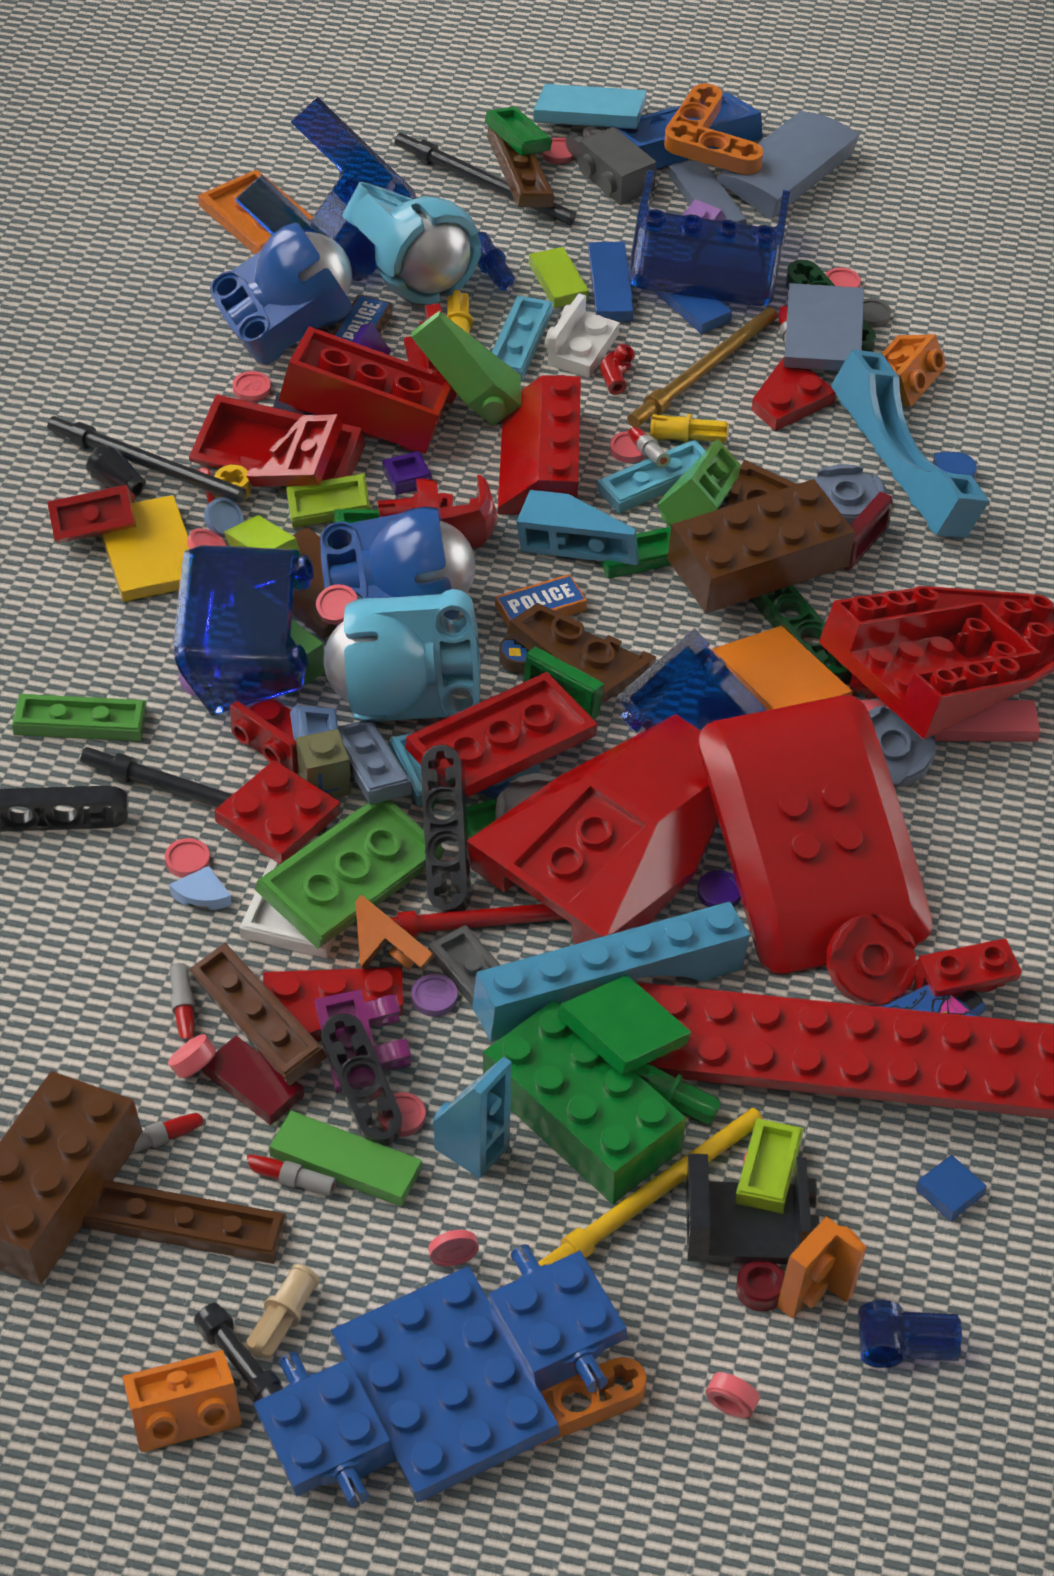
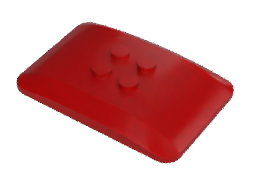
[698,695,932,975]

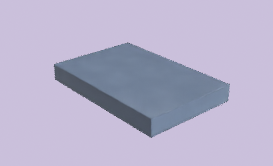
[784,283,864,371]

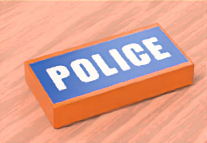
[495,574,587,627]

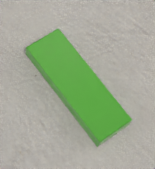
[12,694,147,741]
[269,1110,422,1207]

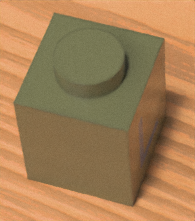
[296,729,351,798]

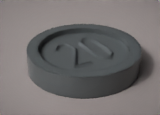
[863,298,891,328]

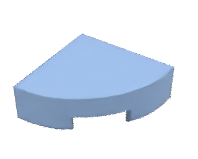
[169,866,232,910]

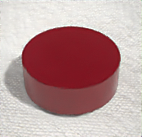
[736,1261,785,1312]

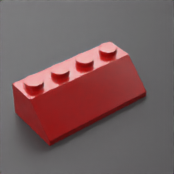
[278,326,452,454]
[497,375,581,515]

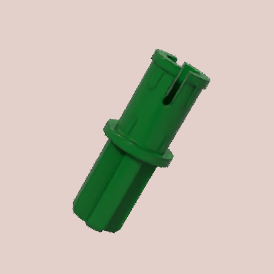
[633,1063,721,1124]

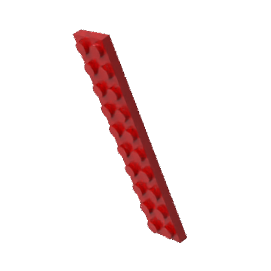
[636,982,1054,1119]

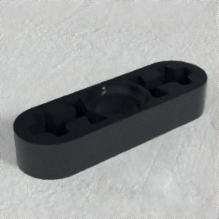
[322,1013,402,1146]

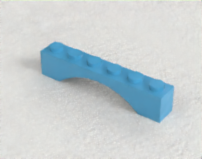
[831,349,990,538]
[472,901,750,1042]

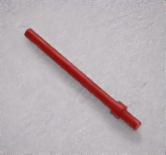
[389,904,566,938]

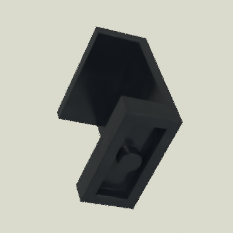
[685,1154,819,1265]

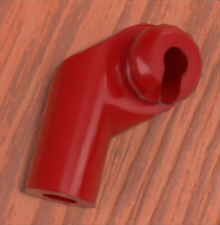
[600,344,635,395]

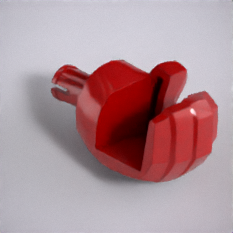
[378,475,498,548]

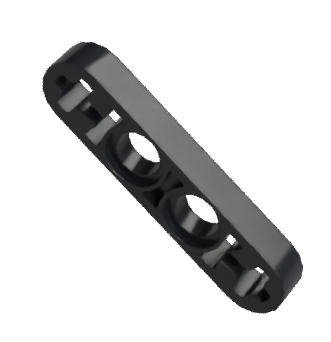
[421,745,472,913]
[0,785,129,832]

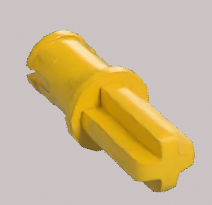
[446,290,473,335]
[650,413,729,443]

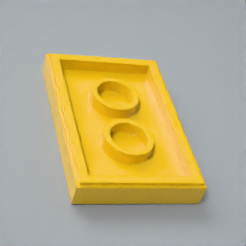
[101,495,203,602]

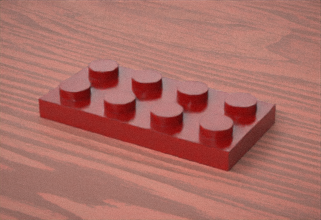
[405,672,598,803]

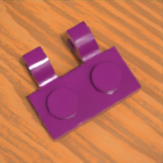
[315,989,411,1093]

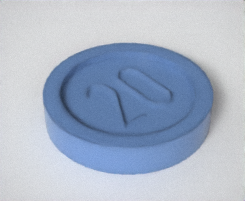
[204,497,244,538]

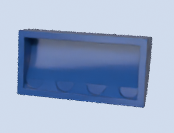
[606,92,763,169]

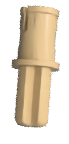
[246,1264,320,1359]

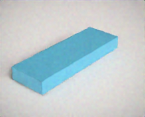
[492,295,553,382]
[597,439,706,514]

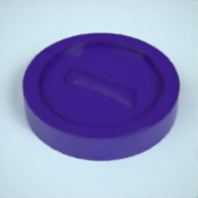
[697,870,741,907]

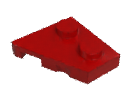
[751,355,836,431]
[246,414,343,487]

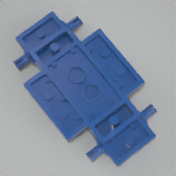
[253,1244,628,1507]

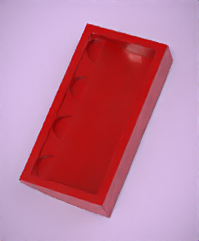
[188,394,366,481]

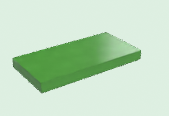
[255,800,445,949]

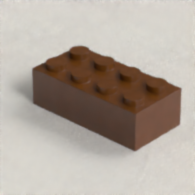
[667,479,855,613]
[0,1071,143,1285]

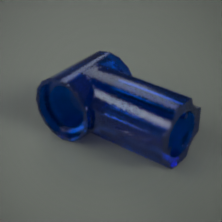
[858,1300,962,1368]

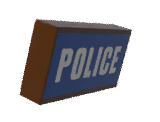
[333,294,393,342]

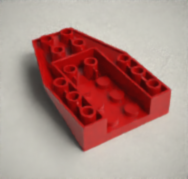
[819,586,1054,740]
[467,714,719,944]

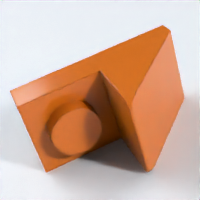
[355,894,434,971]

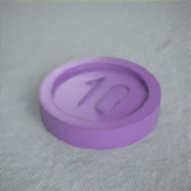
[411,974,458,1017]

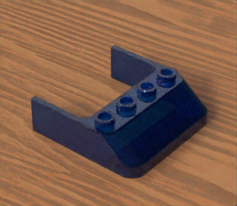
[235,96,417,281]
[628,170,790,306]

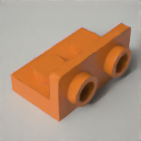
[882,334,946,406]
[777,1216,867,1319]
[122,1350,242,1452]

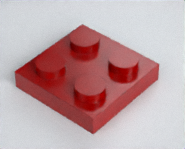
[214,760,340,864]

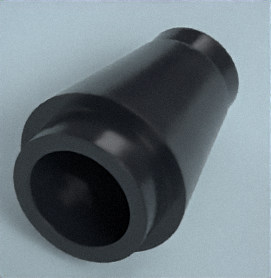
[86,445,146,498]

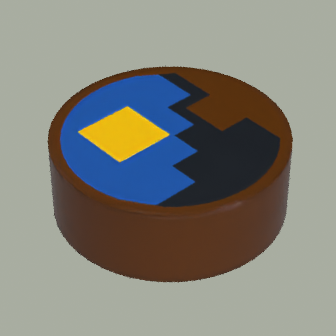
[499,635,530,673]

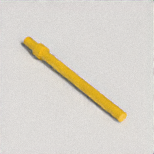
[538,1108,763,1266]

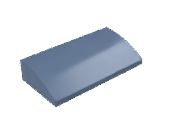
[716,111,860,220]

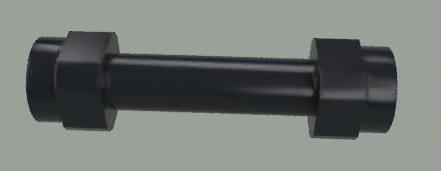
[194,1303,284,1403]

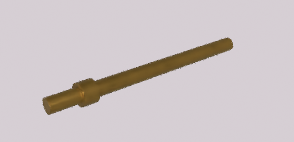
[627,307,778,427]

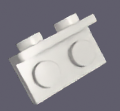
[545,294,620,378]

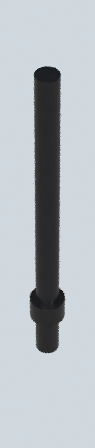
[394,132,576,225]
[47,416,246,503]
[80,747,326,837]

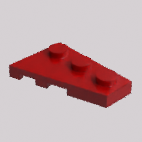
[263,967,404,1041]

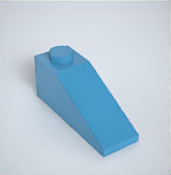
[516,490,639,565]
[433,1057,512,1178]

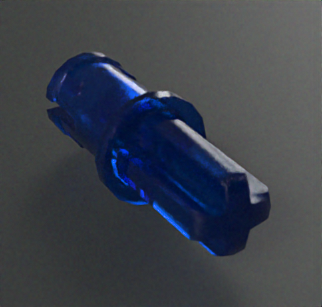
[477,232,515,290]

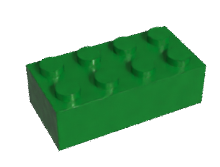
[483,1000,686,1205]

